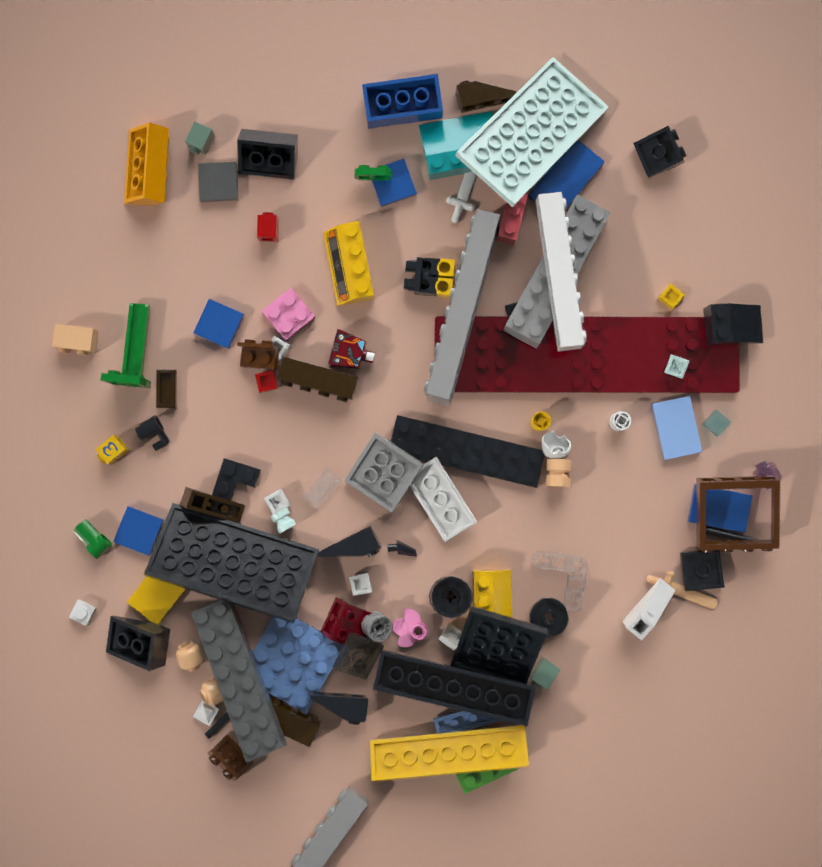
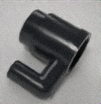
[135,415,170,451]

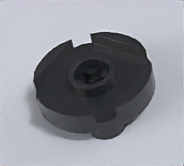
[529,598,569,637]

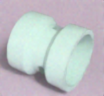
[271,508,296,534]

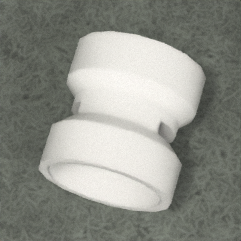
[609,411,631,431]

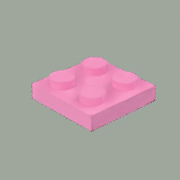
[262,288,316,341]

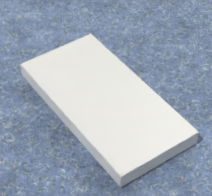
[410,457,477,542]

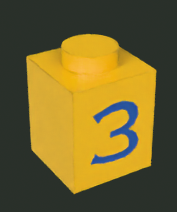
[95,435,130,465]

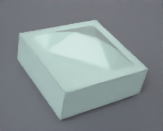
[664,354,689,379]

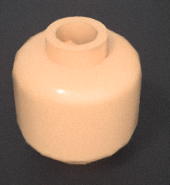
[175,641,204,672]
[199,677,223,706]

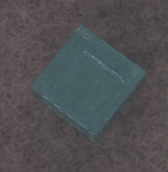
[703,409,731,437]

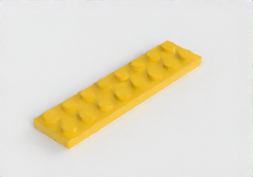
[370,725,529,782]

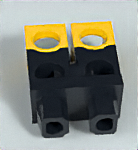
[404,257,455,299]

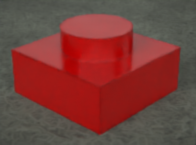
[255,370,278,393]

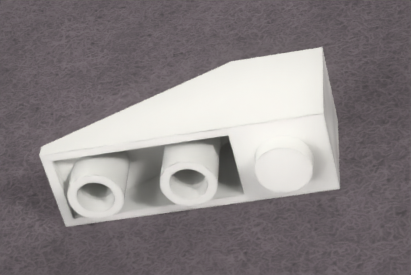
[622,578,675,641]

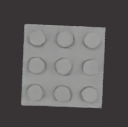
[345,432,424,513]

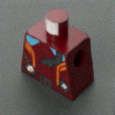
[328,329,375,369]

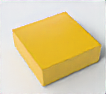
[657,283,685,310]

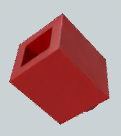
[257,212,279,242]

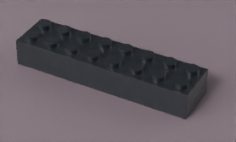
[373,650,536,727]

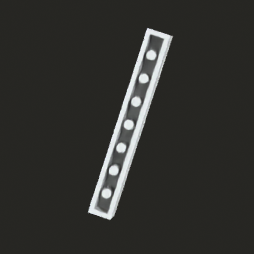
[536,192,587,351]

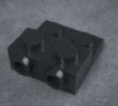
[633,126,687,178]

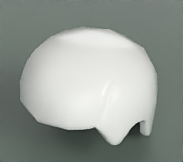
[542,431,571,459]

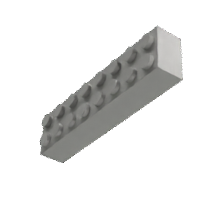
[503,195,611,349]

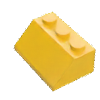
[473,570,512,618]

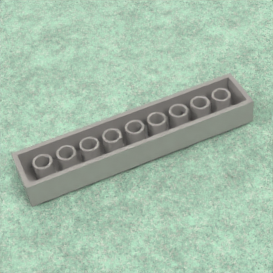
[424,209,500,407]

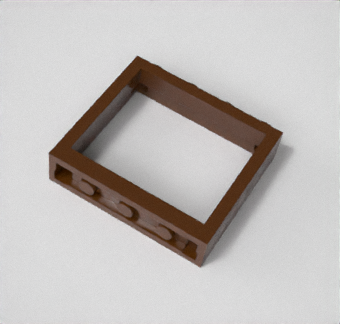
[696,476,780,553]

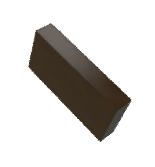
[156,370,177,408]

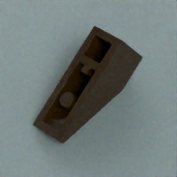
[456,80,517,113]
[180,487,245,523]

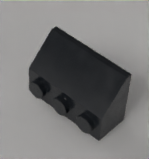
[237,129,298,180]

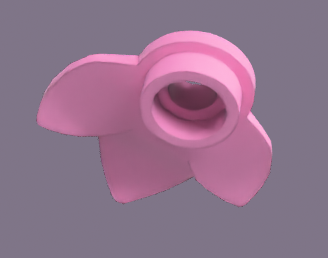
[392,608,428,647]

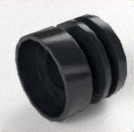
[429,576,472,618]

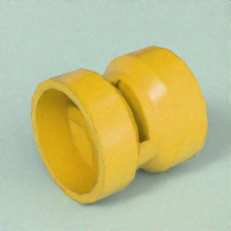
[530,411,551,431]

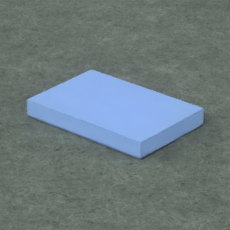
[651,396,702,460]

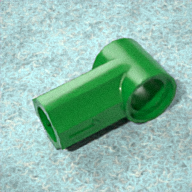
[73,519,113,559]

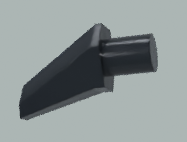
[387,540,417,557]

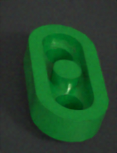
[354,165,393,181]

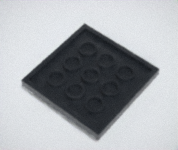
[451,606,548,683]

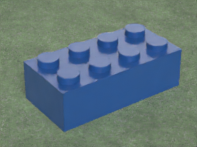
[362,74,443,129]

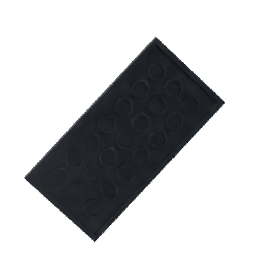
[144,503,319,623]

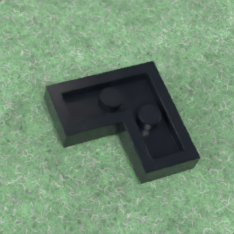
[212,458,261,500]

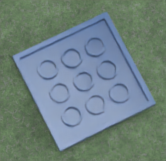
[253,617,345,714]

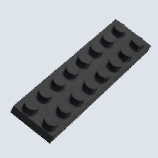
[391,415,545,488]

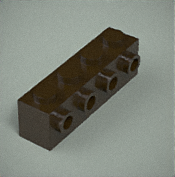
[277,357,359,403]

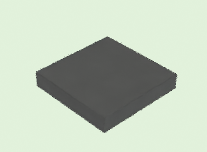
[198,162,238,202]

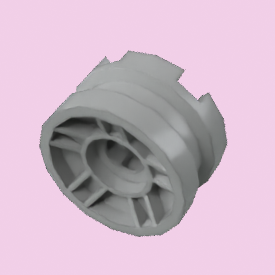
[362,611,393,642]

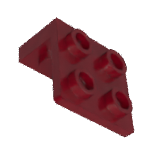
[320,597,372,650]

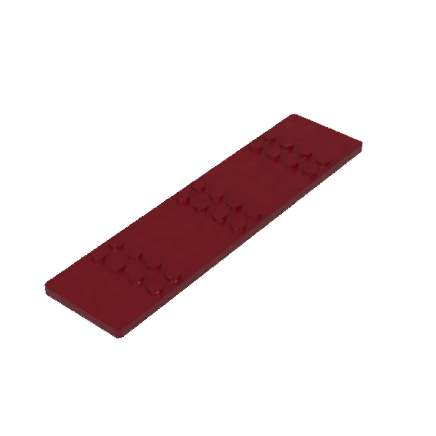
[434,316,740,393]

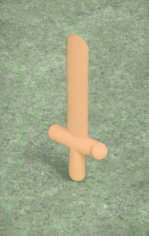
[646,571,718,609]

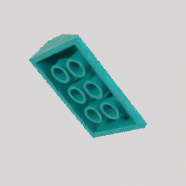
[419,111,494,180]

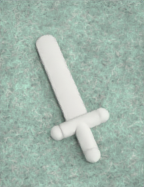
[446,172,476,223]

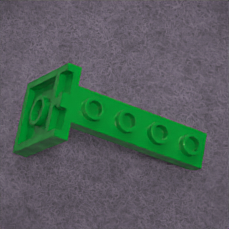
[100,303,151,389]

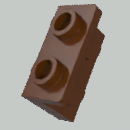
[237,339,280,370]
[208,734,254,781]

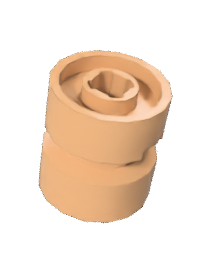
[546,459,572,487]

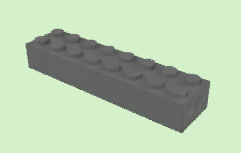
[191,600,288,763]

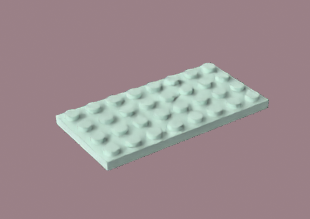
[455,57,609,207]

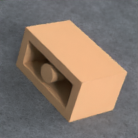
[52,324,98,356]

